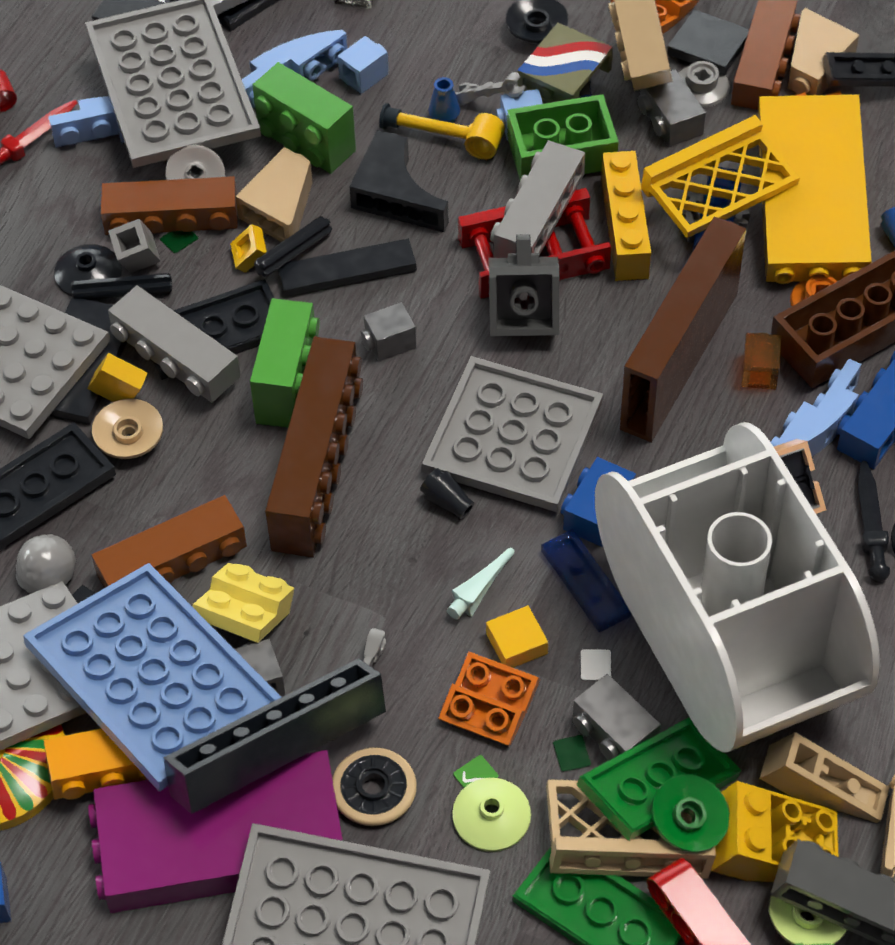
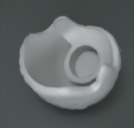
[16,534,76,593]

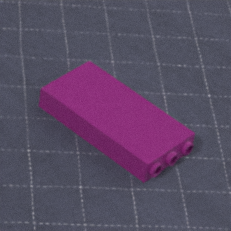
[88,750,343,913]

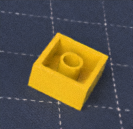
[87,353,148,402]
[486,605,548,668]

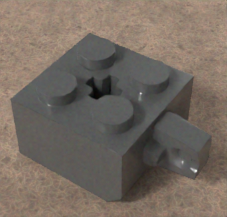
[489,234,559,336]

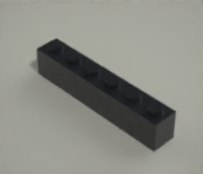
[163,658,386,814]

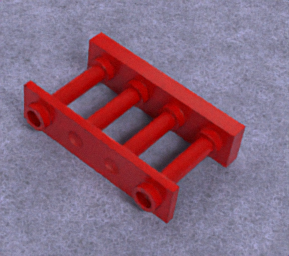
[458,188,611,299]

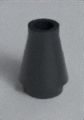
[420,468,475,519]

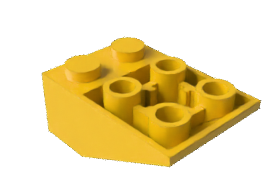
[711,781,839,882]

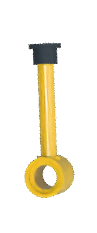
[379,103,505,160]

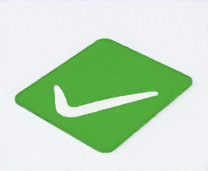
[453,755,498,788]

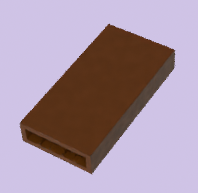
[620,216,746,443]

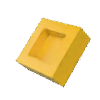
[230,224,267,273]

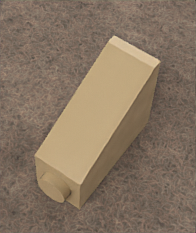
[788,8,859,96]
[235,147,312,242]

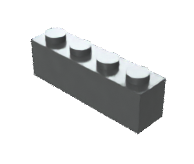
[770,839,895,945]

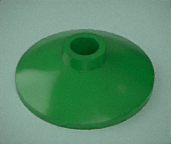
[651,774,730,853]

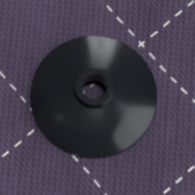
[506,0,568,43]
[54,244,122,296]

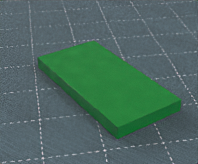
[576,717,741,841]
[513,847,683,945]

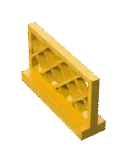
[641,115,800,238]

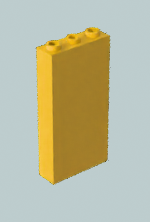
[758,95,872,284]

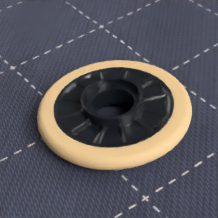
[332,748,416,826]

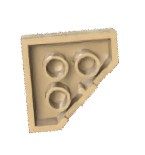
[608,0,673,91]

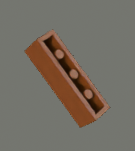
[731,0,801,110]
[101,176,238,235]
[91,495,247,588]

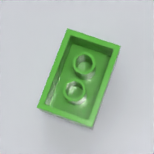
[252,62,356,174]
[507,94,619,180]
[250,298,320,428]

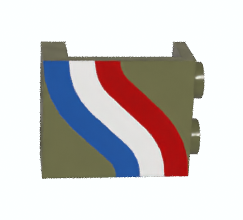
[517,23,613,104]

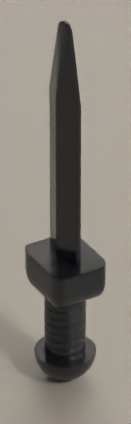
[858,460,890,582]

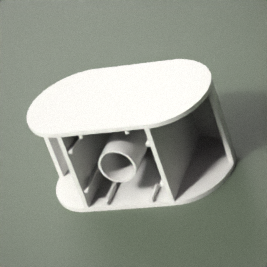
[595,422,880,752]

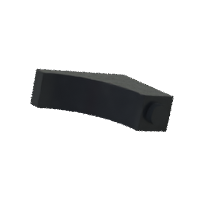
[349,130,449,232]

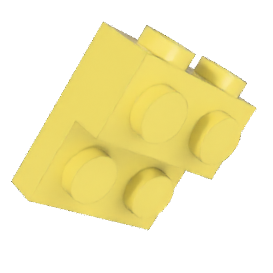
[193,563,294,643]

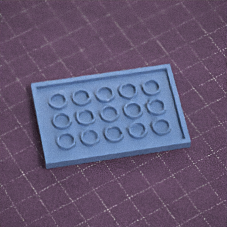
[23,563,281,791]

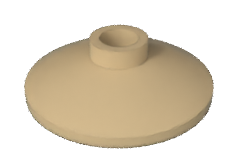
[92,399,163,459]

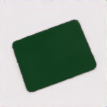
[160,231,198,253]
[553,735,591,772]

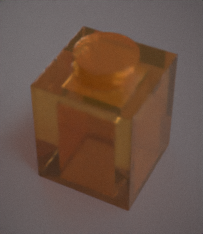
[741,333,781,390]

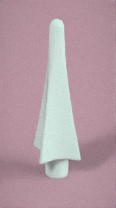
[447,548,515,619]

